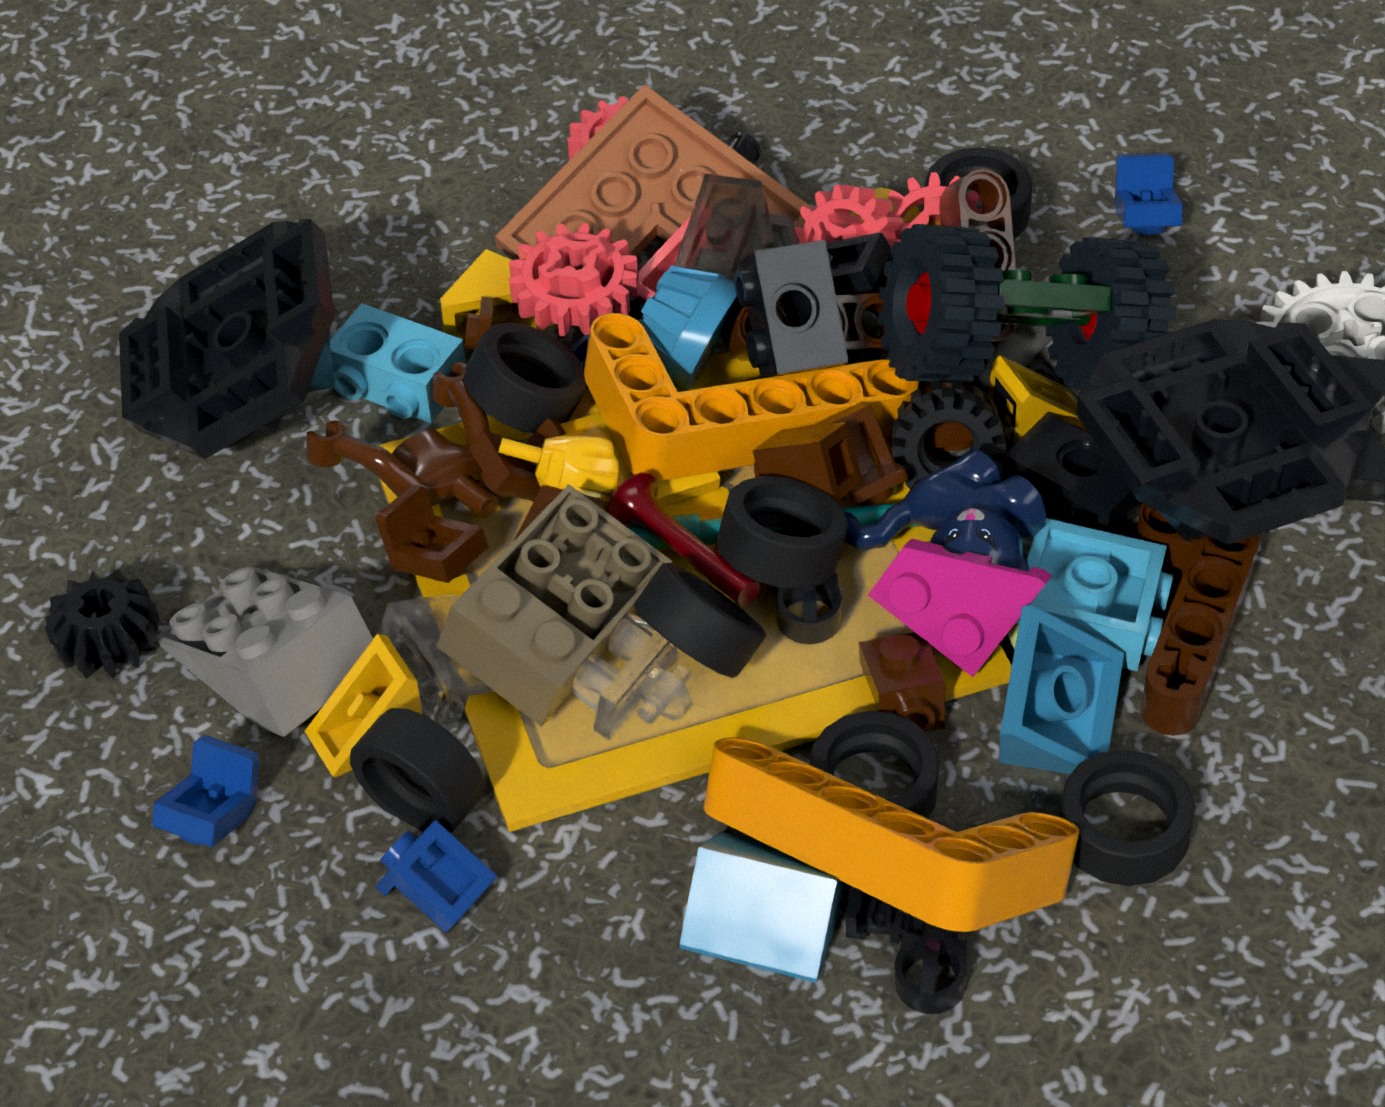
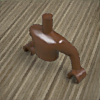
[306,362,498,518]

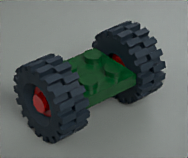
[878,224,1176,390]

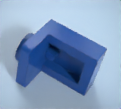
[1114,153,1183,235]
[152,735,260,847]

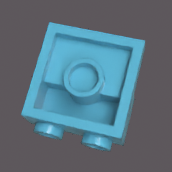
[1015,518,1174,671]

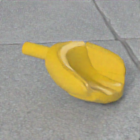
[498,435,619,511]

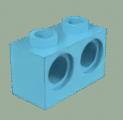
[330,303,466,424]

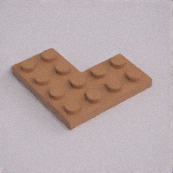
[495,84,809,281]

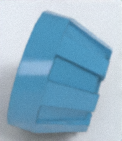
[638,265,739,391]

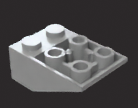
[155,566,373,737]

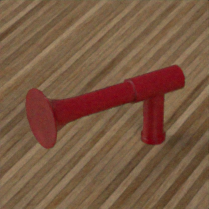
[606,472,778,607]

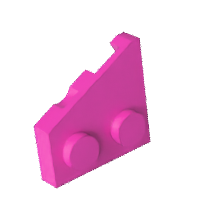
[868,539,1052,677]

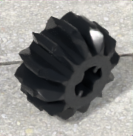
[45,569,160,679]

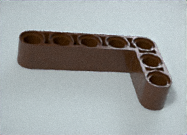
[722,169,1018,362]

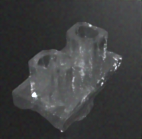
[572,612,692,740]

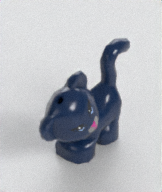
[844,448,1046,572]

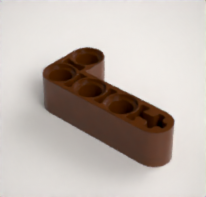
[1136,504,1261,736]

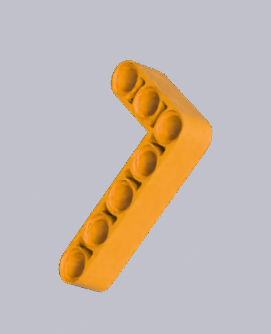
[584,313,919,481]
[703,737,1079,932]

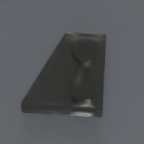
[674,174,777,280]

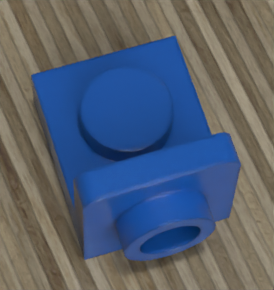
[375,820,497,933]

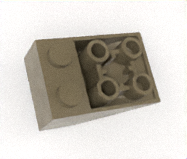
[436,484,673,727]

